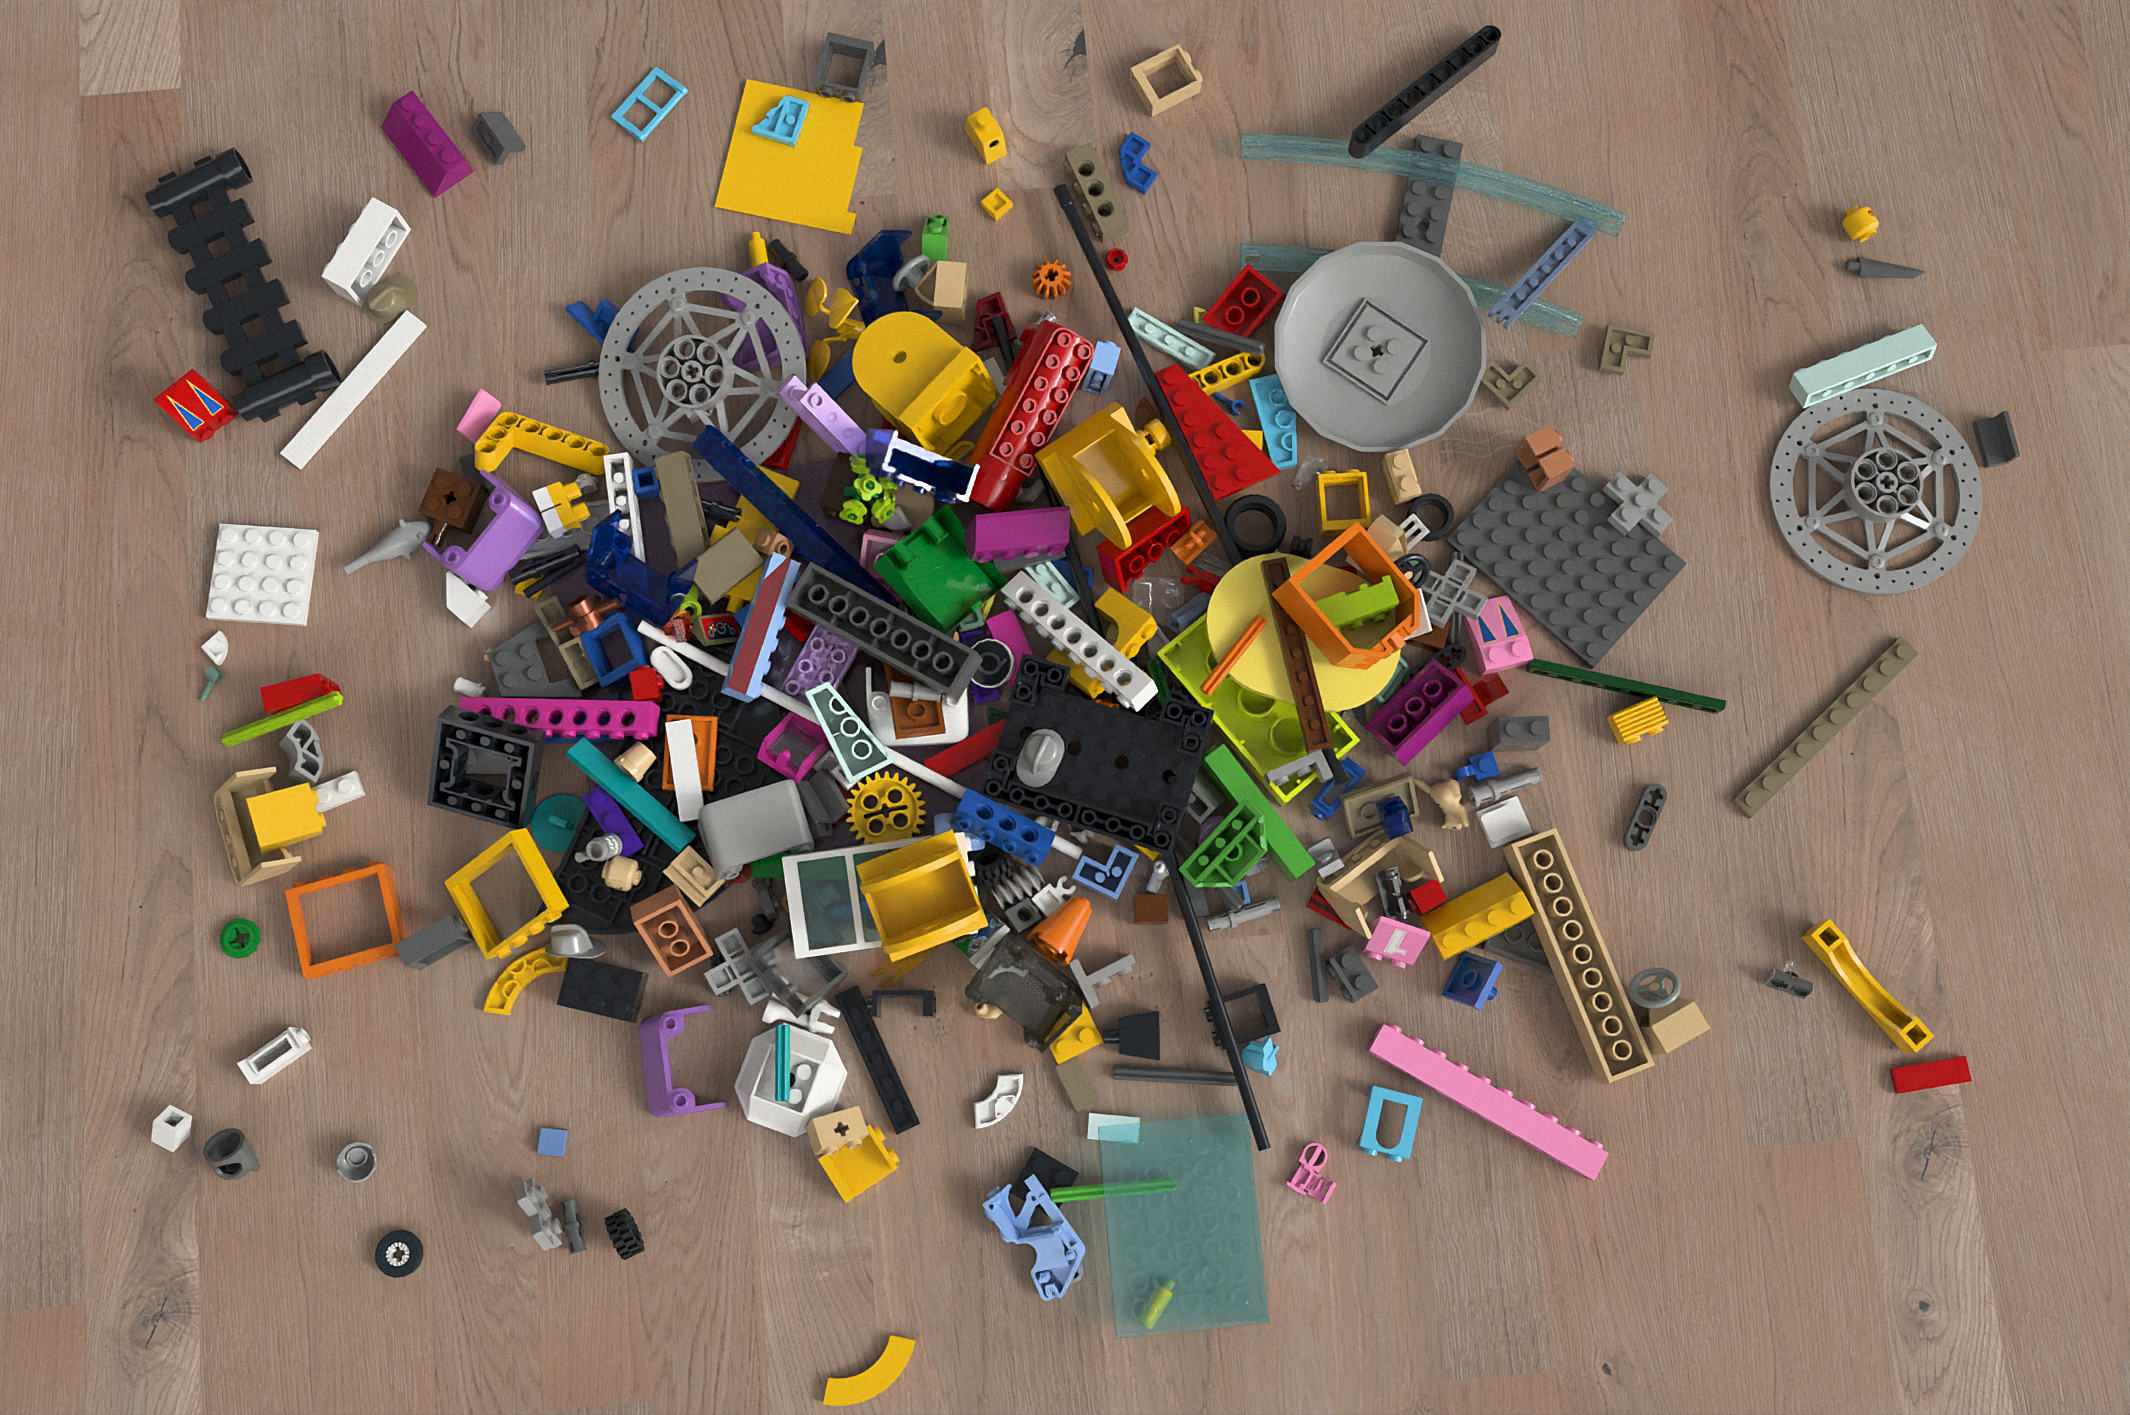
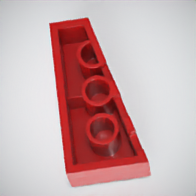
[1096,503,1192,595]

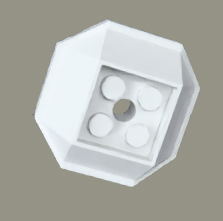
[734,1023,848,1137]

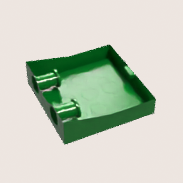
[873,504,1008,635]

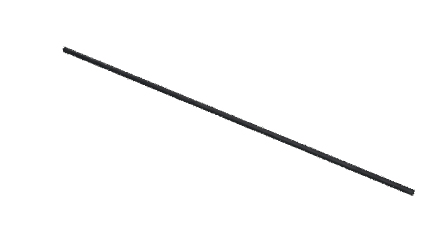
[990,316,1271,1151]

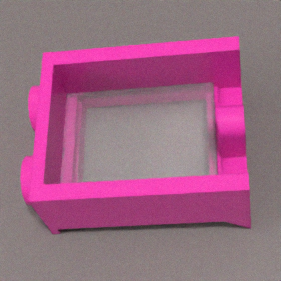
[757,711,830,784]

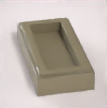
[1055,1056,1099,1113]

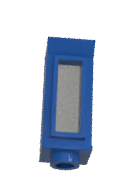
[1308,757,1367,821]

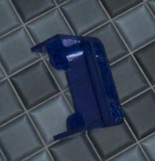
[846,230,943,328]
[584,509,699,628]

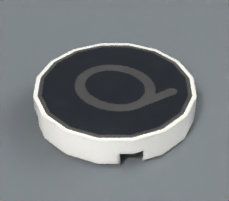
[971,639,1015,688]

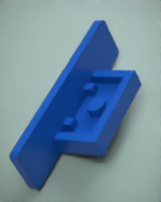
[565,298,646,371]

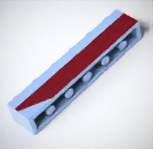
[721,552,801,703]

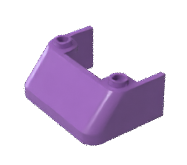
[422,469,546,592]
[639,1005,728,1118]

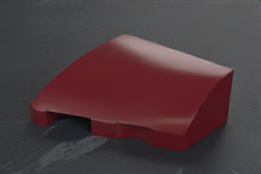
[971,291,1018,352]

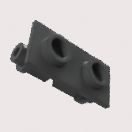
[1374,866,1410,920]

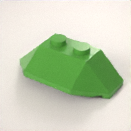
[1178,798,1267,887]

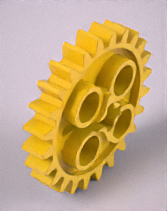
[846,771,926,853]

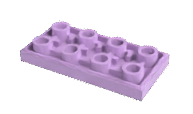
[779,625,859,707]

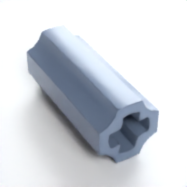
[1167,591,1211,634]

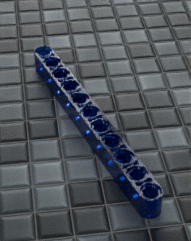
[692,425,897,607]

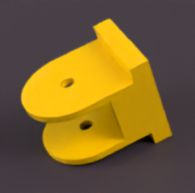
[852,311,1001,464]
[1034,401,1181,550]
[856,829,988,962]

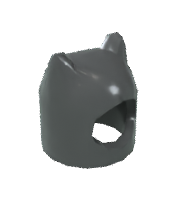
[203,1128,260,1180]

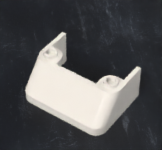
[866,667,969,747]

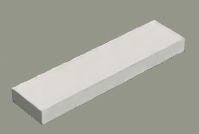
[665,719,704,822]

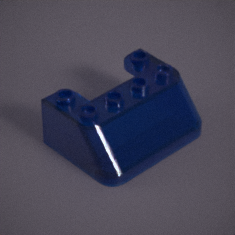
[866,428,980,505]

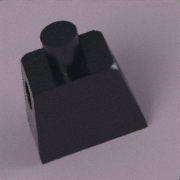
[1103,1011,1160,1060]

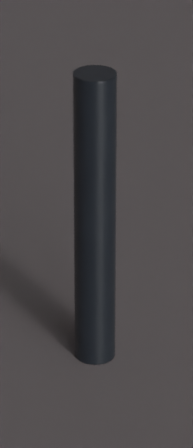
[523,552,590,598]

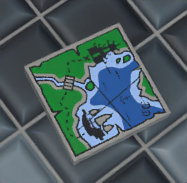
[951,908,1010,965]

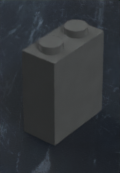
[1486,716,1551,752]

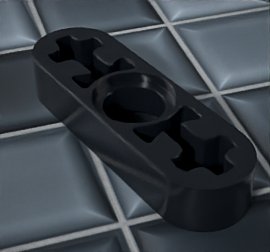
[1402,643,1466,687]

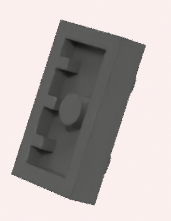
[1325,944,1379,1003]

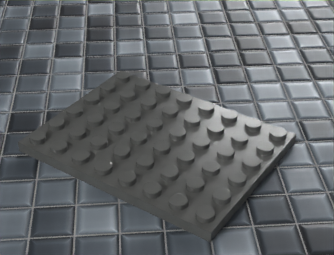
[1445,460,1687,670]

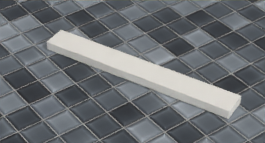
[280,310,427,470]

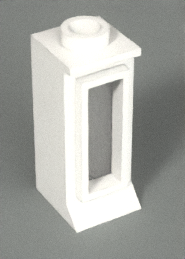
[237,1027,312,1084]

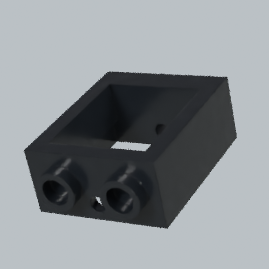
[1203,983,1281,1051]

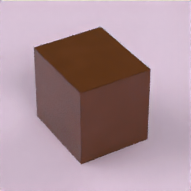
[1134,894,1168,925]

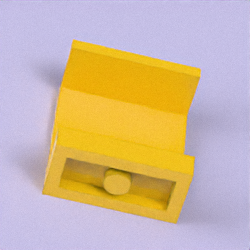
[818,1124,900,1203]

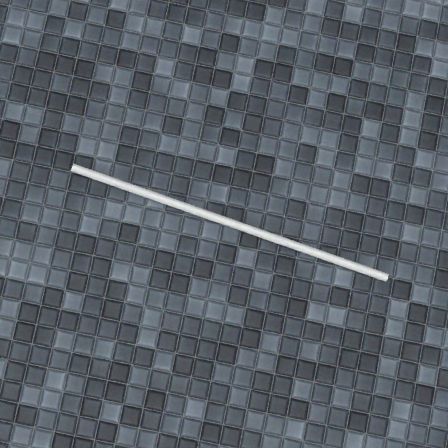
[637,620,1083,860]

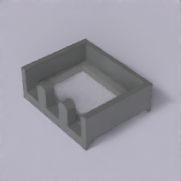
[747,924,848,1019]

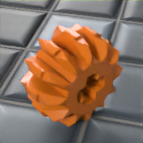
[1032,259,1071,300]

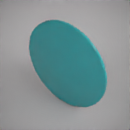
[532,794,587,853]

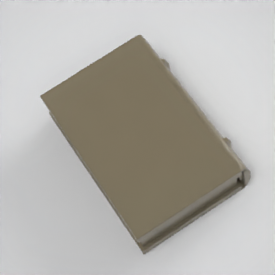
[683,527,764,604]

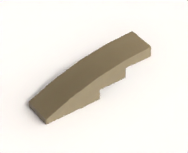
[533,596,599,691]

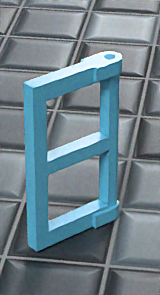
[611,67,688,142]

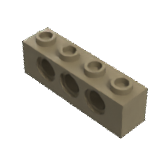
[1063,142,1129,243]

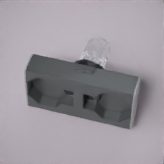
[1765,960,1814,999]

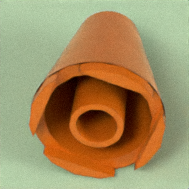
[1027,896,1092,967]

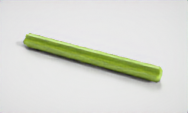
[221,691,344,747]

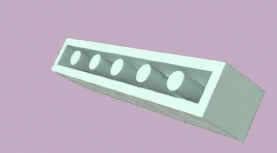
[1789,324,1937,409]

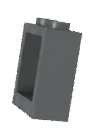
[814,32,875,103]
[395,914,474,970]

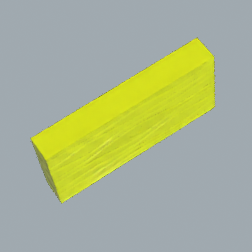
[1156,612,1360,807]

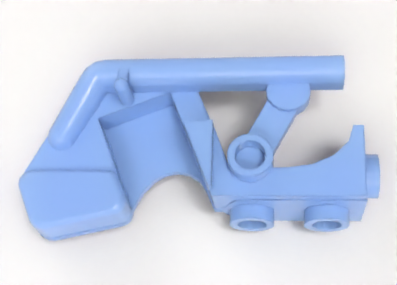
[982,1174,1085,1301]

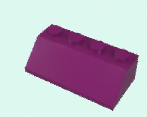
[381,90,474,198]
[964,506,1070,563]
[1364,658,1475,767]

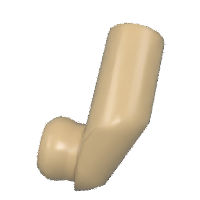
[974,995,1012,1019]

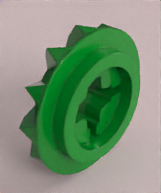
[220,918,262,959]

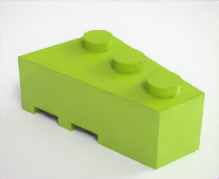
[1314,575,1399,633]

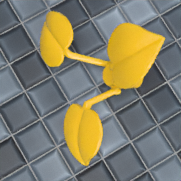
[805,277,865,383]

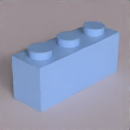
[1081,341,1121,397]

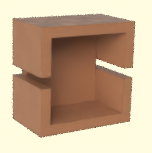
[1515,424,1575,493]

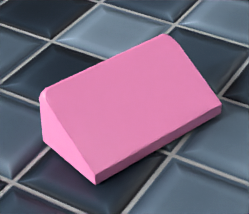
[457,389,501,443]

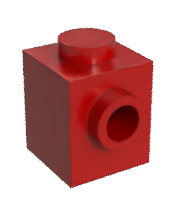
[629,665,664,702]

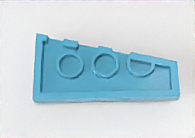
[1248,374,1297,470]

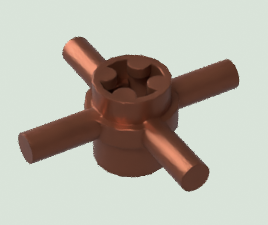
[552,594,620,637]

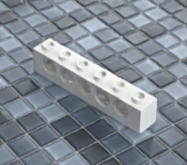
[603,452,650,603]

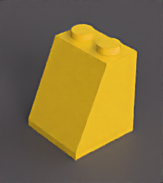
[246,782,326,855]

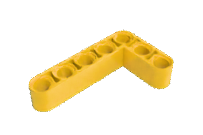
[1164,352,1266,443]
[475,412,609,475]

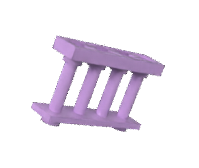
[775,374,879,457]

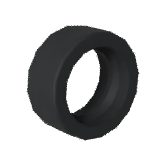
[1406,493,1455,542]

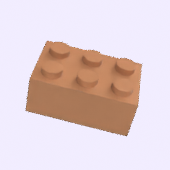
[630,884,714,978]

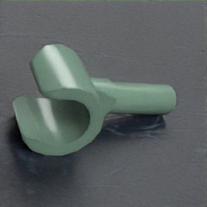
[199,666,224,701]

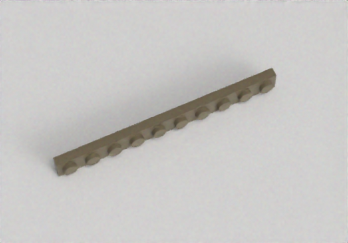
[1731,636,1919,819]

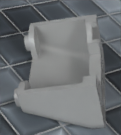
[698,780,814,881]

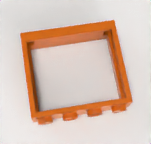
[285,861,407,980]

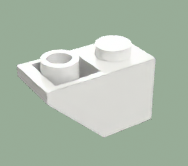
[446,570,491,628]

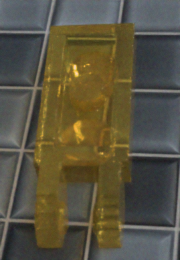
[871,945,939,990]

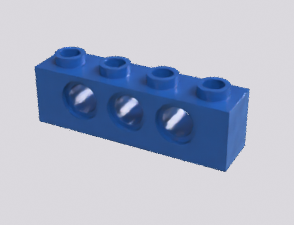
[950,788,1056,867]

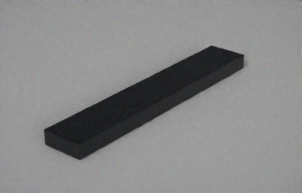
[835,985,921,1135]

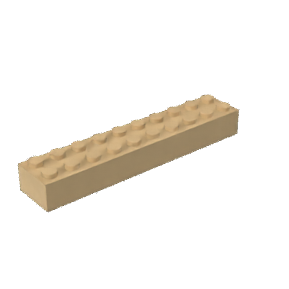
[1503,828,1655,1084]

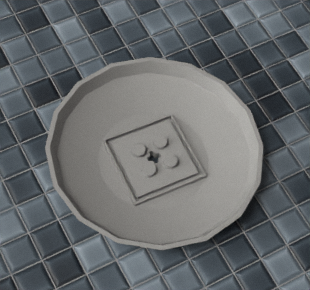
[1275,241,1486,452]

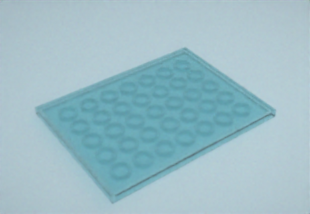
[1098,1114,1269,1339]

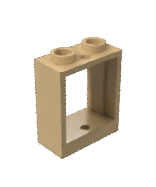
[1129,44,1203,117]

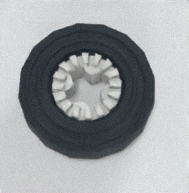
[375,1230,423,1278]

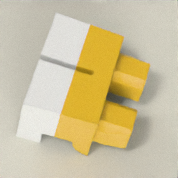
[532,481,591,539]

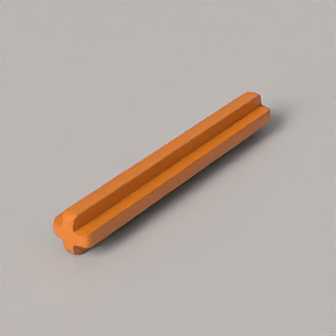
[1200,615,1267,696]

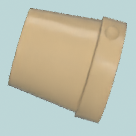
[614,741,656,783]

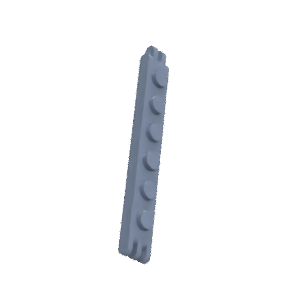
[1487,217,1597,330]

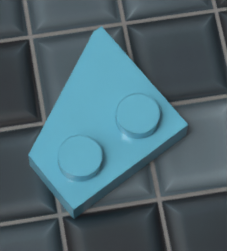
[752,95,809,147]

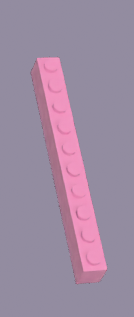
[1366,1023,1609,1181]

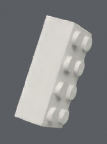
[322,197,411,307]

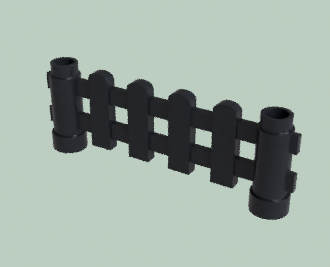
[145,147,342,423]

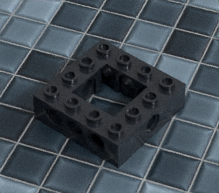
[427,705,546,830]

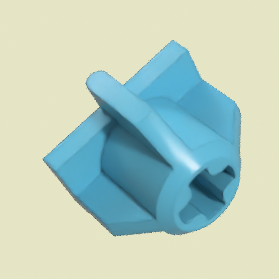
[1241,1036,1279,1076]

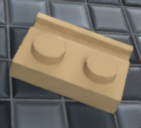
[663,845,726,907]

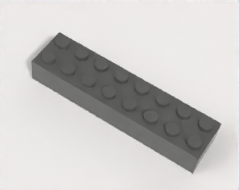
[785,562,983,702]

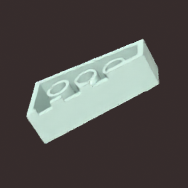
[805,682,895,784]

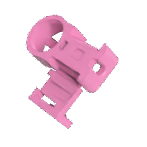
[1285,1143,1337,1204]

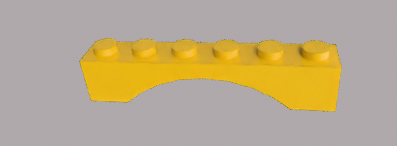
[1801,919,1934,1053]

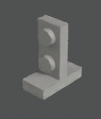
[1264,736,1333,787]
[1068,954,1136,1009]

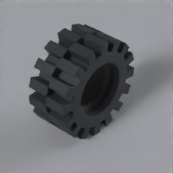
[968,842,1015,887]
[605,1208,645,1260]

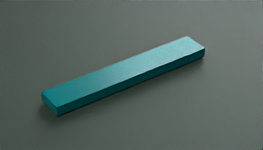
[565,738,696,853]

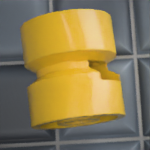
[1135,418,1172,456]

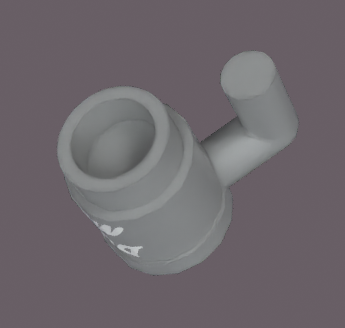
[575,833,623,862]

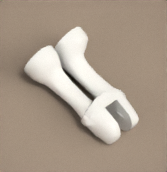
[762,976,840,1034]

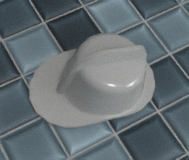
[1016,729,1065,787]
[545,923,607,958]

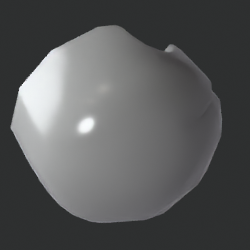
[336,1140,377,1183]

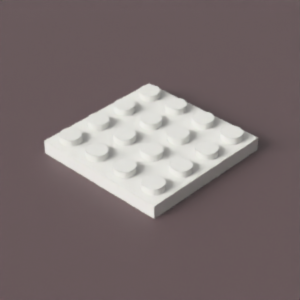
[206,523,319,626]

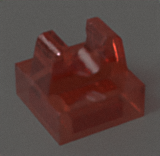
[663,611,693,643]

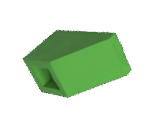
[922,214,950,262]

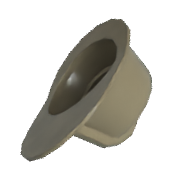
[365,275,418,324]

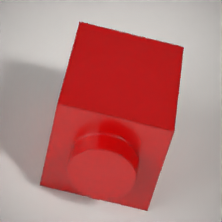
[1406,879,1448,916]

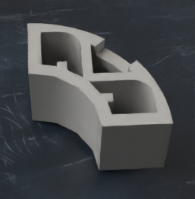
[278,719,324,788]

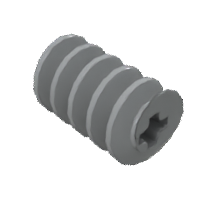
[990,863,1046,912]

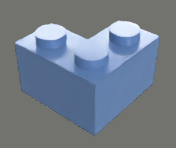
[1071,844,1139,902]

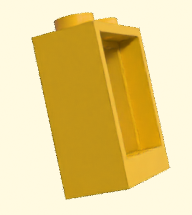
[1315,469,1371,537]

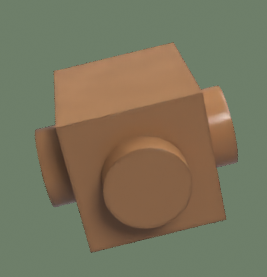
[752,526,796,558]

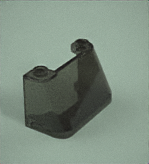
[965,933,1083,1053]

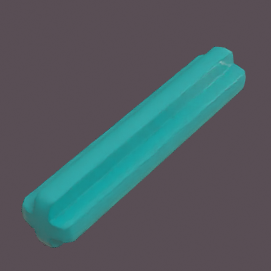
[775,1024,790,1102]

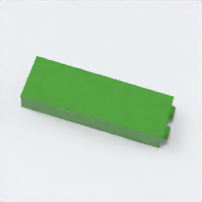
[1201,744,1316,884]

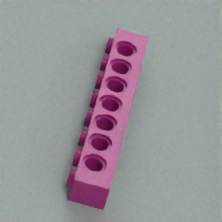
[460,697,660,740]

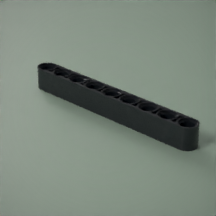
[1348,25,1501,159]

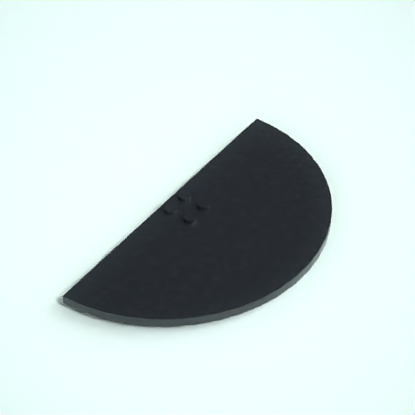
[535,607,786,935]

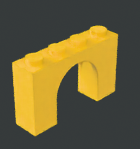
[1046,587,1158,699]

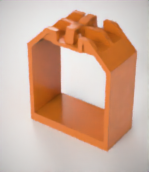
[1272,521,1420,670]

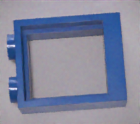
[579,611,653,689]

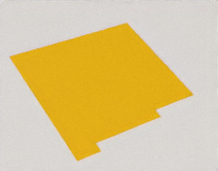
[714,79,864,235]

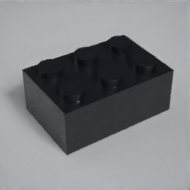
[556,957,649,1023]

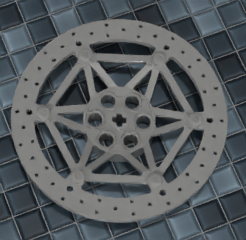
[599,267,806,483]
[1768,389,1983,595]

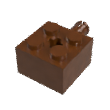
[418,467,489,548]

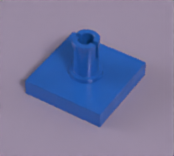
[1441,951,1503,1011]

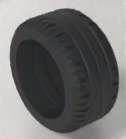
[1223,494,1286,559]

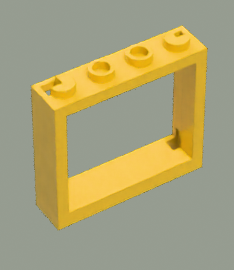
[444,828,569,960]

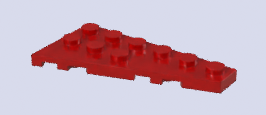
[1154,363,1281,502]

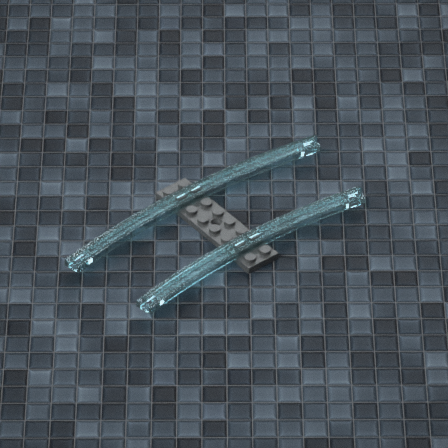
[1240,133,1627,339]

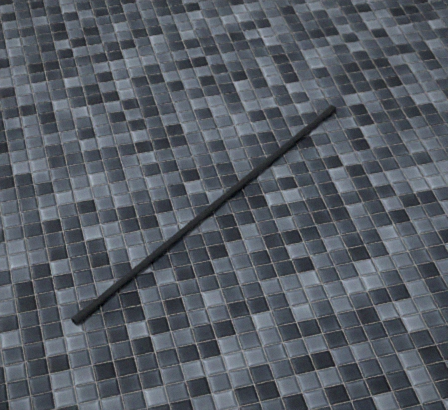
[1053,184,1348,786]

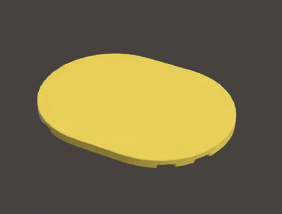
[1206,553,1401,712]

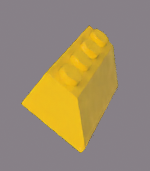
[1419,872,1535,962]

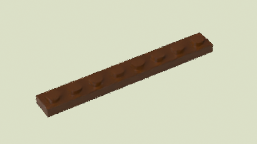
[1260,557,1333,753]

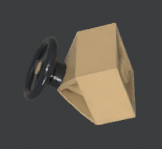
[1345,514,1430,589]

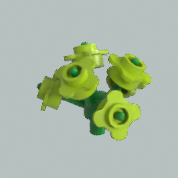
[839,453,899,524]

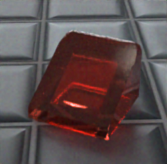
[1472,672,1509,707]

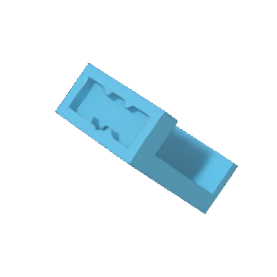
[1356,1086,1423,1162]

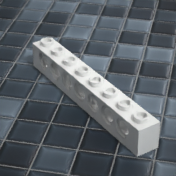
[1001,570,1158,712]

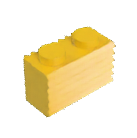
[1607,696,1668,746]

